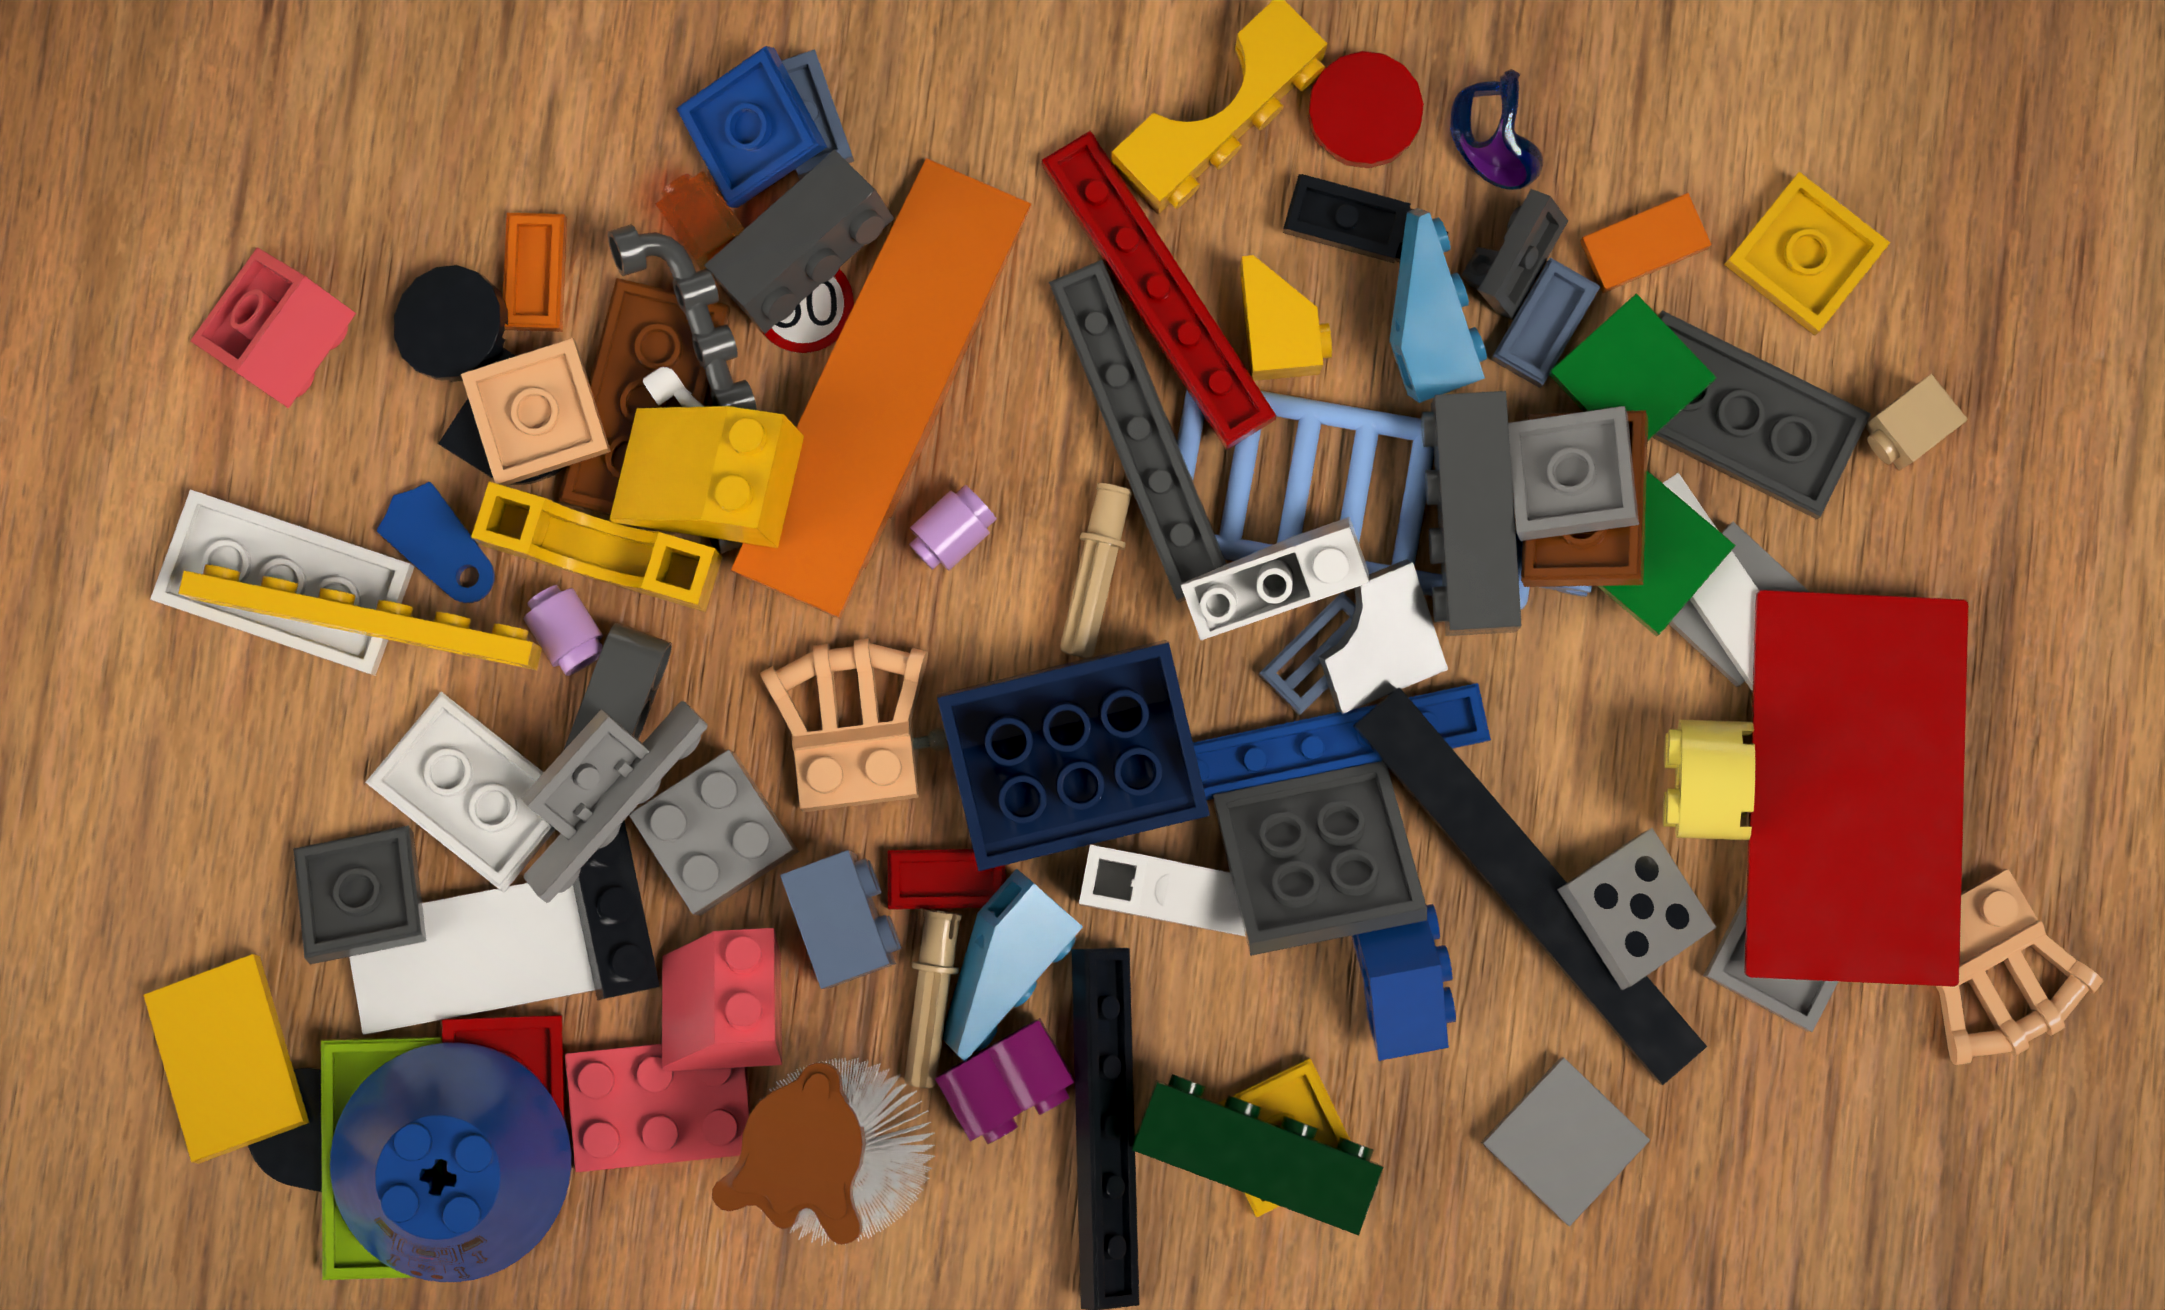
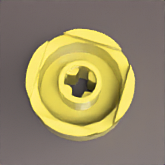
[1663,720,1755,840]

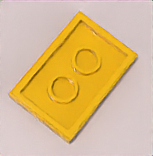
[143,954,309,1164]

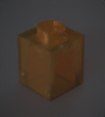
[655,171,744,270]

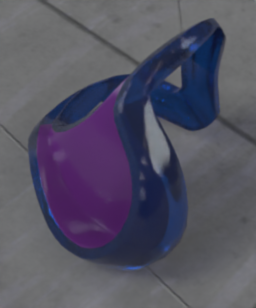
[1450,69,1543,190]

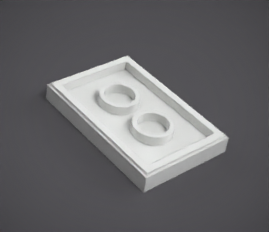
[365,692,556,893]

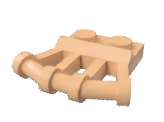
[760,638,928,812]
[1936,869,2104,1066]

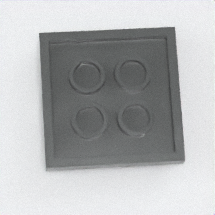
[1213,761,1427,956]

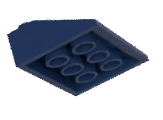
[937,640,1210,871]

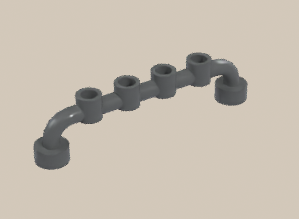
[608,224,757,554]

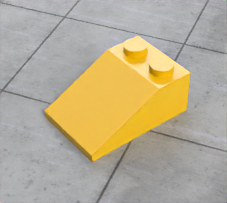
[610,406,804,548]

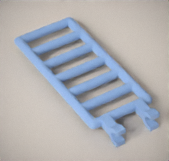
[1177,389,1592,609]

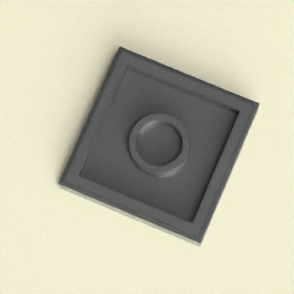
[293,825,427,965]

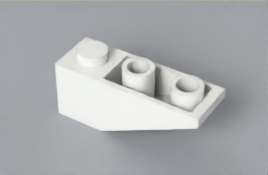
[1181,517,1369,640]
[1079,845,1246,937]

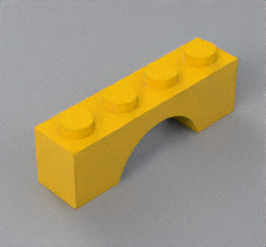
[1111,0,1328,214]
[471,481,723,612]

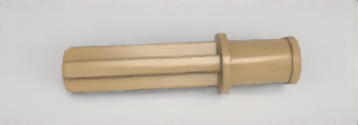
[1060,483,1133,658]
[904,909,962,1088]

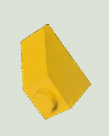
[1239,255,1332,381]

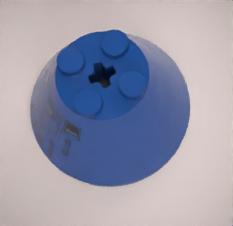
[330,1042,572,1282]

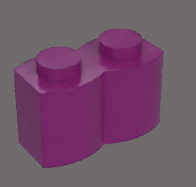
[935,1018,1075,1144]

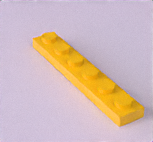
[178,564,542,670]

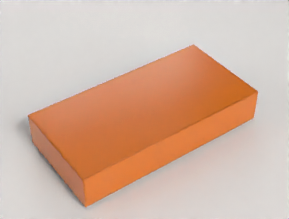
[1580,193,1712,293]
[503,213,567,332]

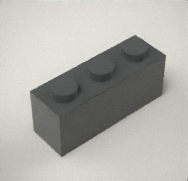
[704,150,894,334]

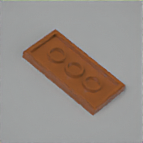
[558,278,730,515]

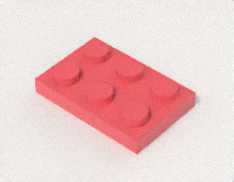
[565,1044,751,1172]

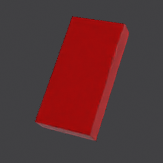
[888,849,1006,910]

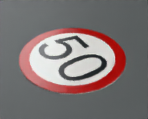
[763,269,854,353]

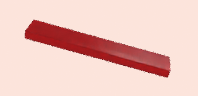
[1042,130,1276,450]

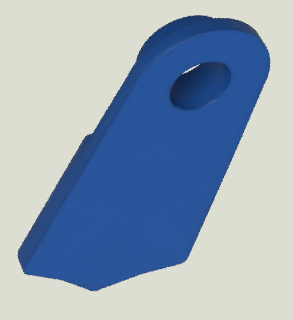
[377,482,495,603]

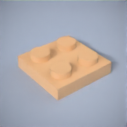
[461,338,611,486]

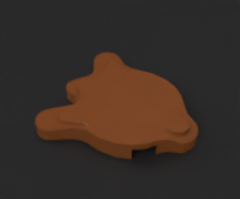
[712,1062,866,1245]

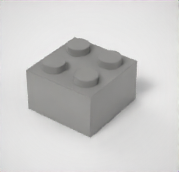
[629,750,799,916]

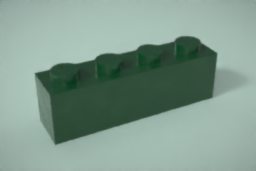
[1131,1074,1383,1236]

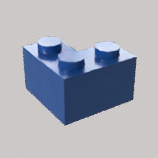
[1351,904,1456,1061]

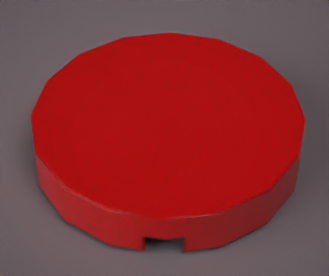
[1308,51,1424,169]

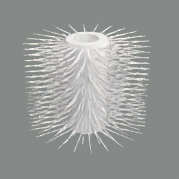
[760,1058,935,1246]

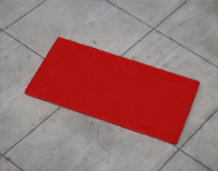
[1744,590,1969,987]

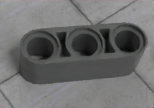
[563,623,672,751]

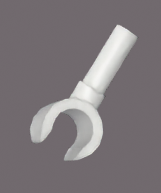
[643,367,704,407]

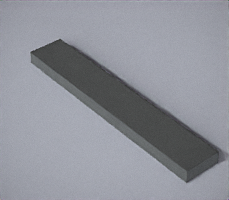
[1049,260,1227,603]

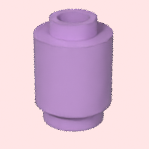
[909,485,996,571]
[523,585,603,676]

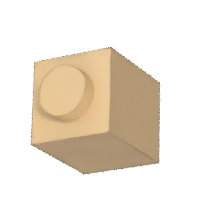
[1865,374,1968,471]

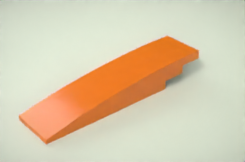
[731,158,1032,619]

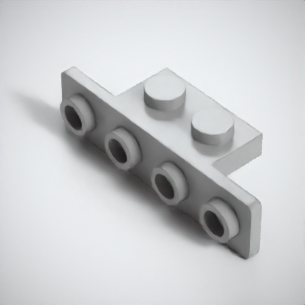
[521,701,708,903]

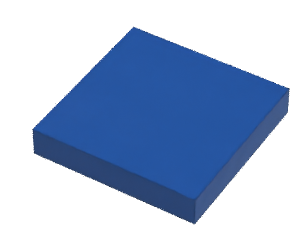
[676,46,827,208]

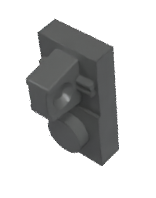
[1461,189,1568,320]

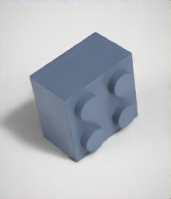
[780,850,902,989]

